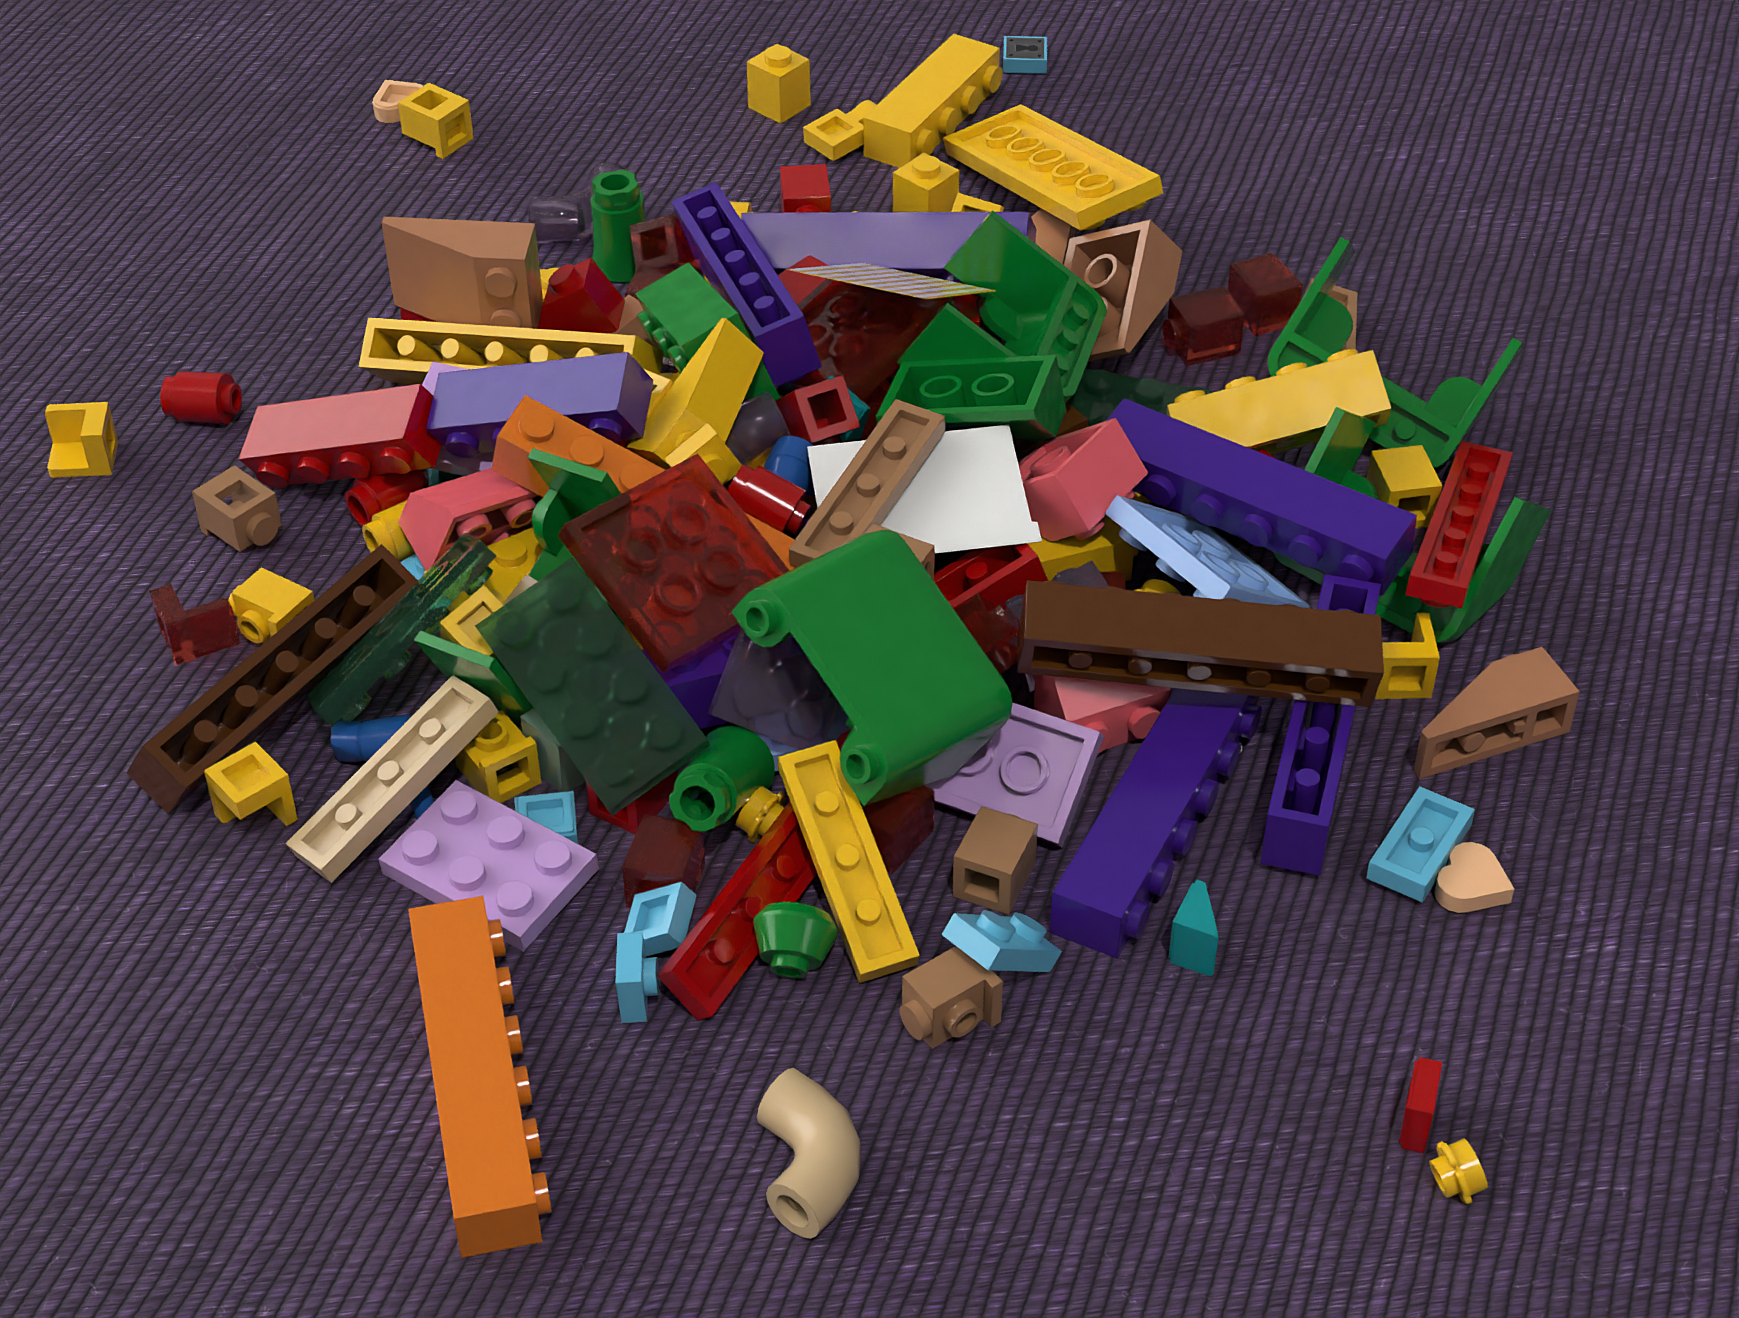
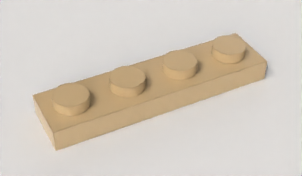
[285,675,499,883]

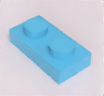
[1366,786,1475,903]
[942,910,1062,972]

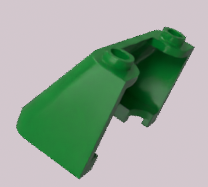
[731,529,1013,806]

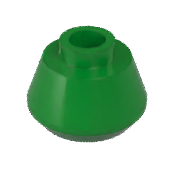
[753,902,838,978]

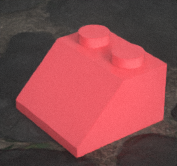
[1018,418,1148,542]
[1033,674,1171,753]

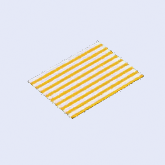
[787,263,996,299]

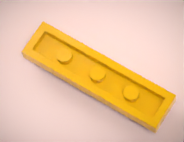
[778,740,920,983]

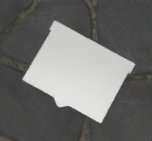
[807,424,1042,554]

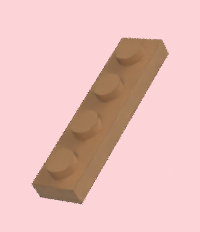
[789,399,945,567]

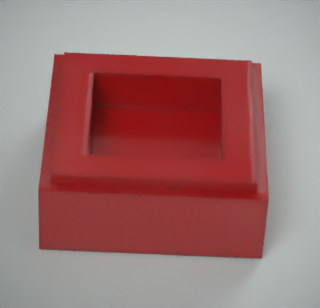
[1399,1057,1443,1154]

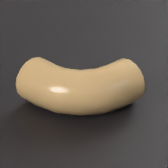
[757,1068,861,1239]

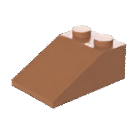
[382,217,543,329]
[1064,220,1182,361]

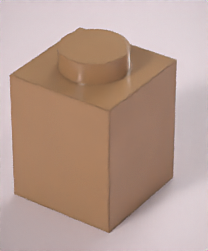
[953,806,1038,915]

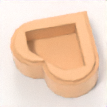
[372,80,423,123]
[1434,842,1514,913]

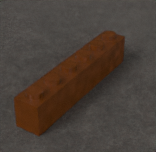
[126,544,421,814]
[1017,580,1384,707]

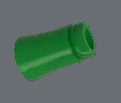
[591,169,658,282]
[669,726,775,831]

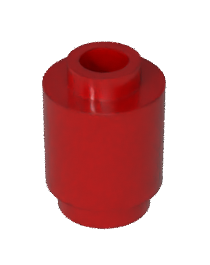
[160,371,242,424]
[724,464,811,535]
[345,470,428,527]

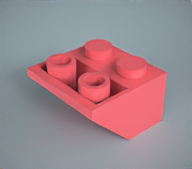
[398,468,543,571]

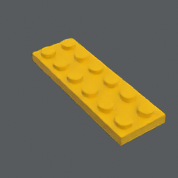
[943,104,1163,230]

